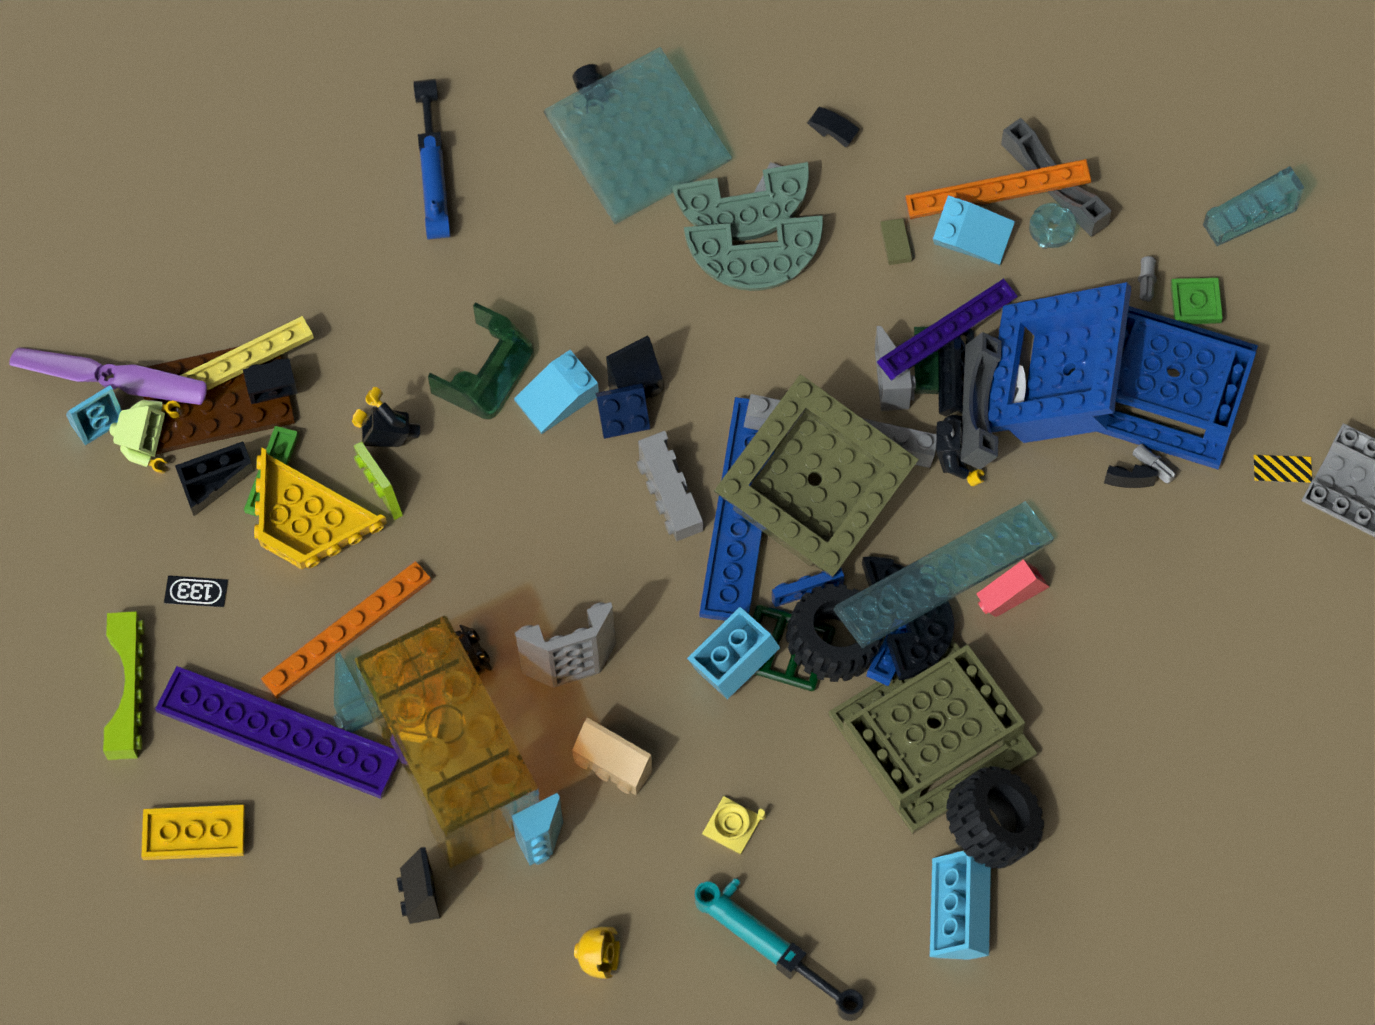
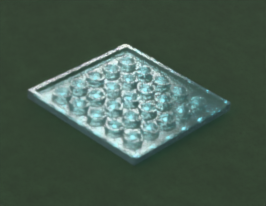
[544,47,732,224]

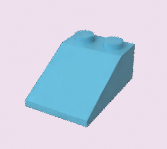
[933,196,1015,265]
[514,350,599,434]
[66,385,122,445]

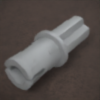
[1138,256,1157,302]
[1132,444,1176,484]

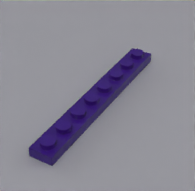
[877,278,1018,381]

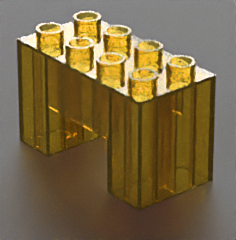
[354,615,539,868]

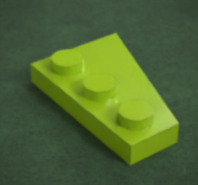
[354,441,403,520]

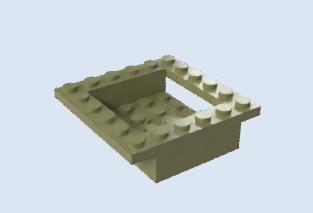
[714,374,919,578]
[828,638,1037,834]

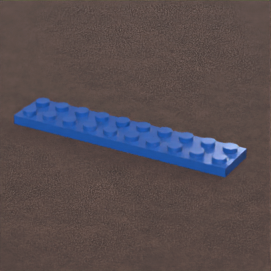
[699,397,775,621]

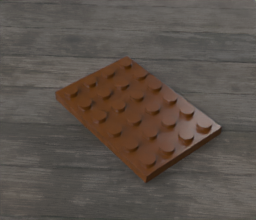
[143,346,295,455]

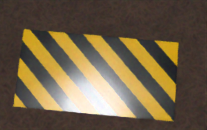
[1253,455,1312,483]

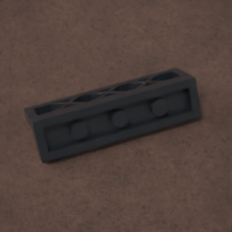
[938,329,974,417]

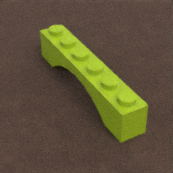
[103,611,144,760]

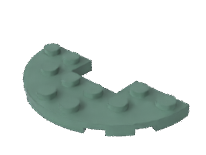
[672,162,809,241]
[684,216,823,291]

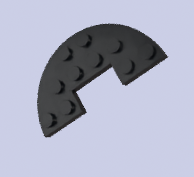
[861,557,954,680]

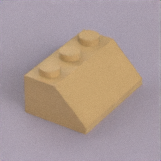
[572,717,652,796]

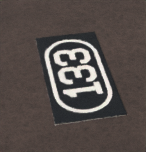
[164,576,228,607]

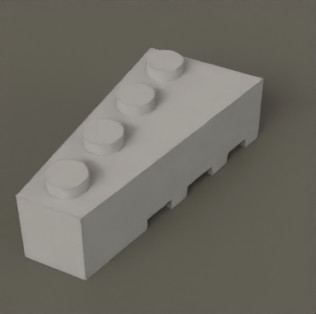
[637,431,703,542]

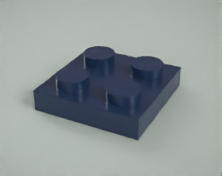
[595,384,650,439]

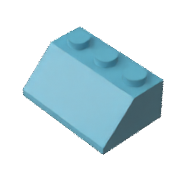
[511,793,563,866]

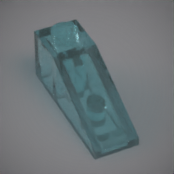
[333,652,374,733]

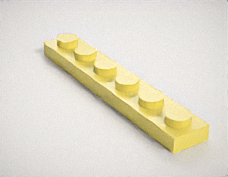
[180,316,314,390]

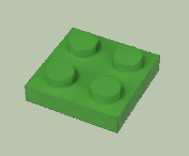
[1170,278,1223,324]

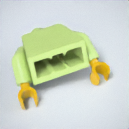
[109,400,180,474]

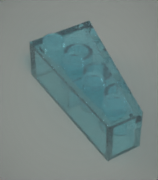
[1203,166,1304,246]

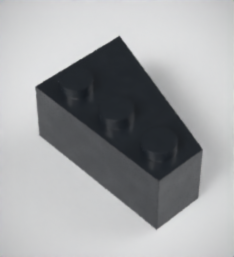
[175,441,254,516]

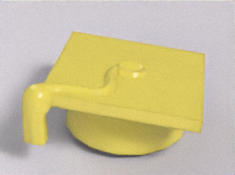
[702,796,766,855]

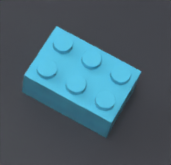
[687,607,780,700]

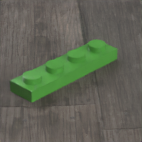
[244,426,299,517]

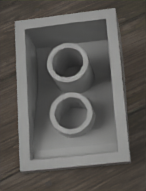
[874,326,916,411]

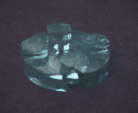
[1029,203,1076,249]

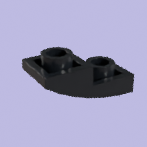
[807,106,860,148]
[1104,464,1158,488]

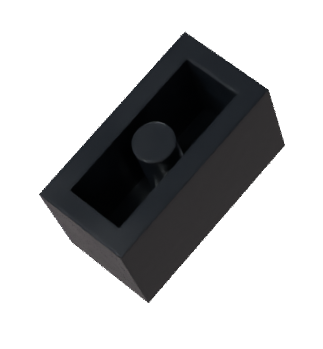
[243,358,298,404]

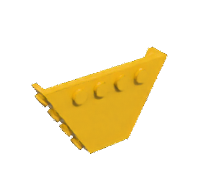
[254,447,387,569]

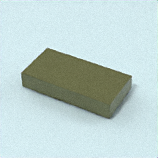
[880,218,912,265]

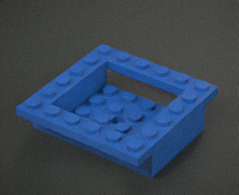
[988,282,1131,443]
[1097,306,1258,470]

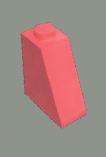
[977,559,1049,617]

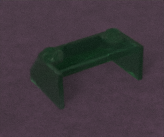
[428,302,535,419]

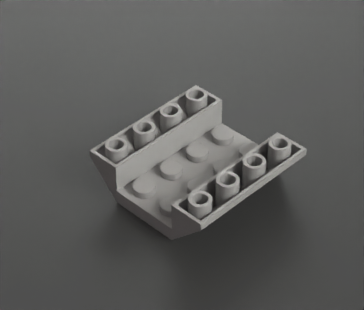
[1302,423,1375,537]
[515,602,616,688]

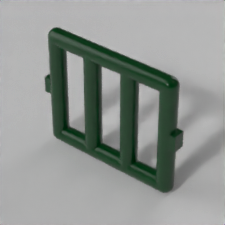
[753,604,835,692]

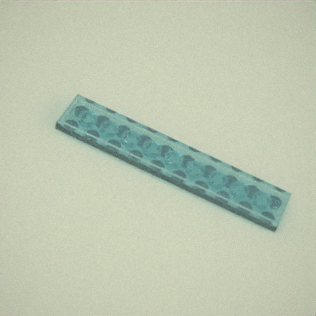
[834,501,1054,648]

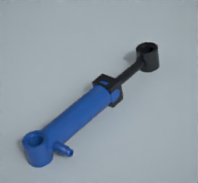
[413,79,450,240]

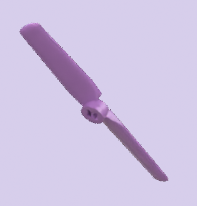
[9,347,207,405]

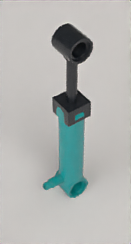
[695,878,864,1021]

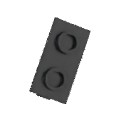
[452,624,492,677]

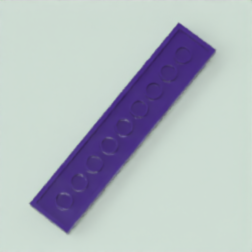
[155,666,402,799]

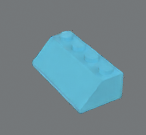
[930,851,991,960]

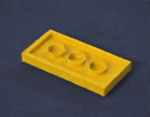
[141,805,245,860]

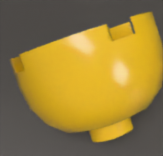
[574,927,620,979]

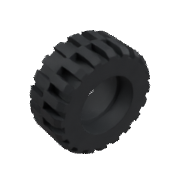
[786,584,884,682]
[946,766,1044,869]

